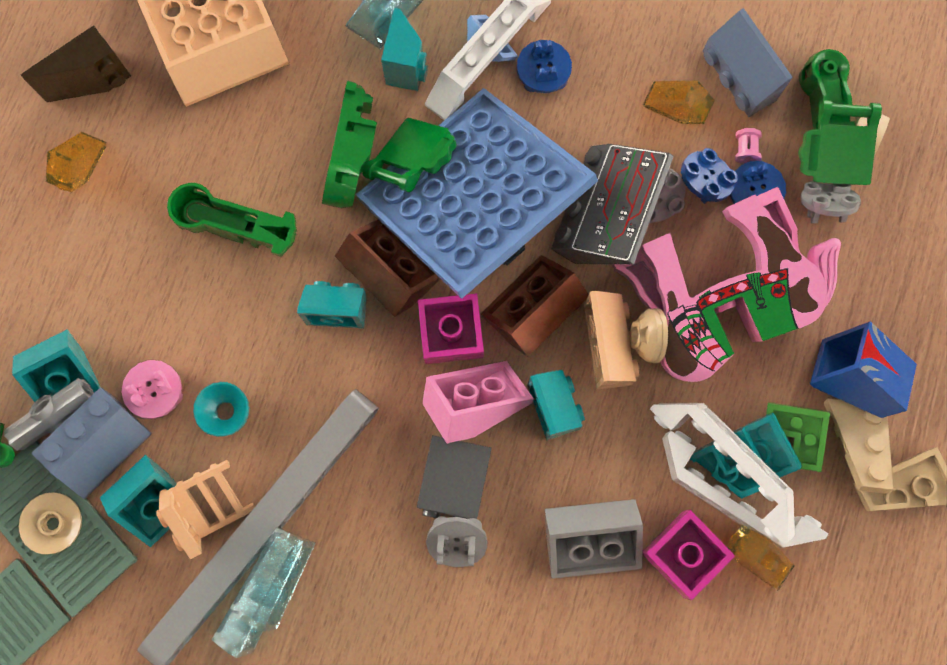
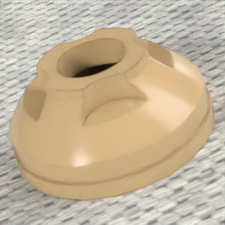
[630,308,668,363]

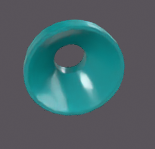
[193,382,250,437]

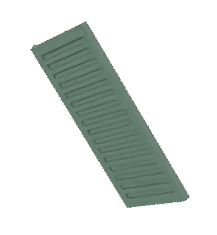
[0,441,138,617]
[0,559,71,665]

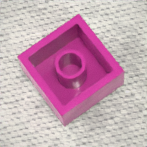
[418,293,484,364]
[642,510,735,600]

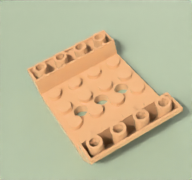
[137,0,289,107]

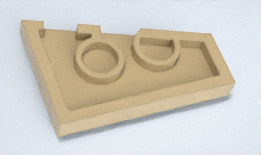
[824,398,893,494]
[853,447,947,511]

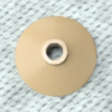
[19,493,82,555]

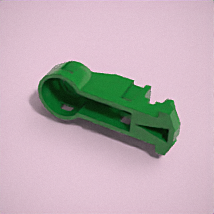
[799,49,855,130]
[322,81,377,208]
[167,183,297,257]

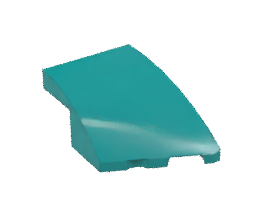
[690,413,802,499]

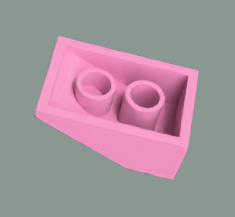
[423,361,534,444]

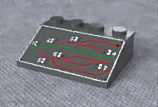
[551,144,674,265]

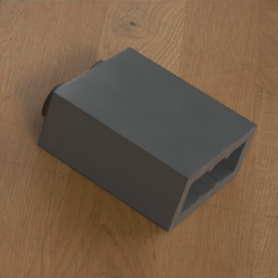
[417,435,492,519]

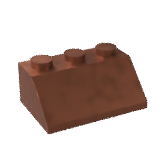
[335,219,440,317]
[481,255,588,357]

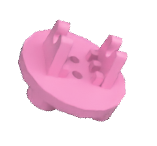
[121,360,183,419]

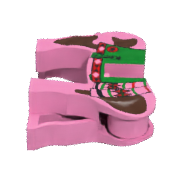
[612,187,841,382]

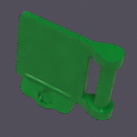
[798,100,882,185]
[362,118,457,193]

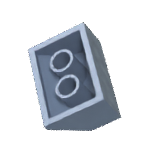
[703,8,793,117]
[31,387,152,499]

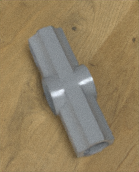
[4,378,94,451]

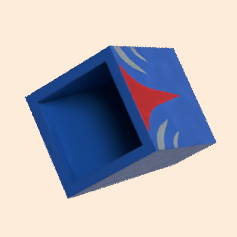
[810,321,917,418]

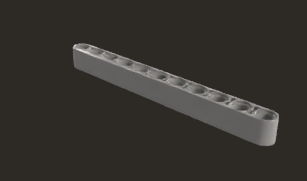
[137,389,379,665]

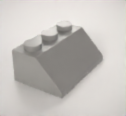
[545,499,643,579]

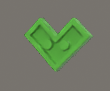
[766,402,830,472]

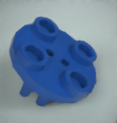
[517,40,572,93]
[681,148,738,204]
[729,161,786,204]

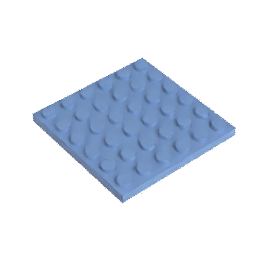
[356,88,598,299]

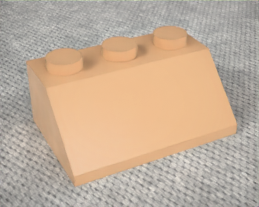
[584,291,639,390]

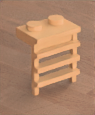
[157,460,255,559]

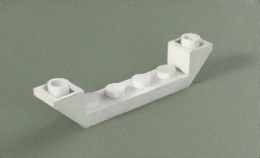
[425,0,551,120]
[650,403,795,545]
[662,430,829,548]

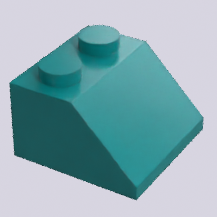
[381,8,428,91]
[297,281,367,329]
[12,329,100,402]
[527,370,585,441]
[100,455,177,548]

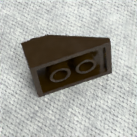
[20,25,131,102]

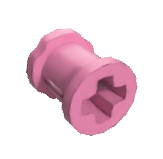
[735,128,762,164]

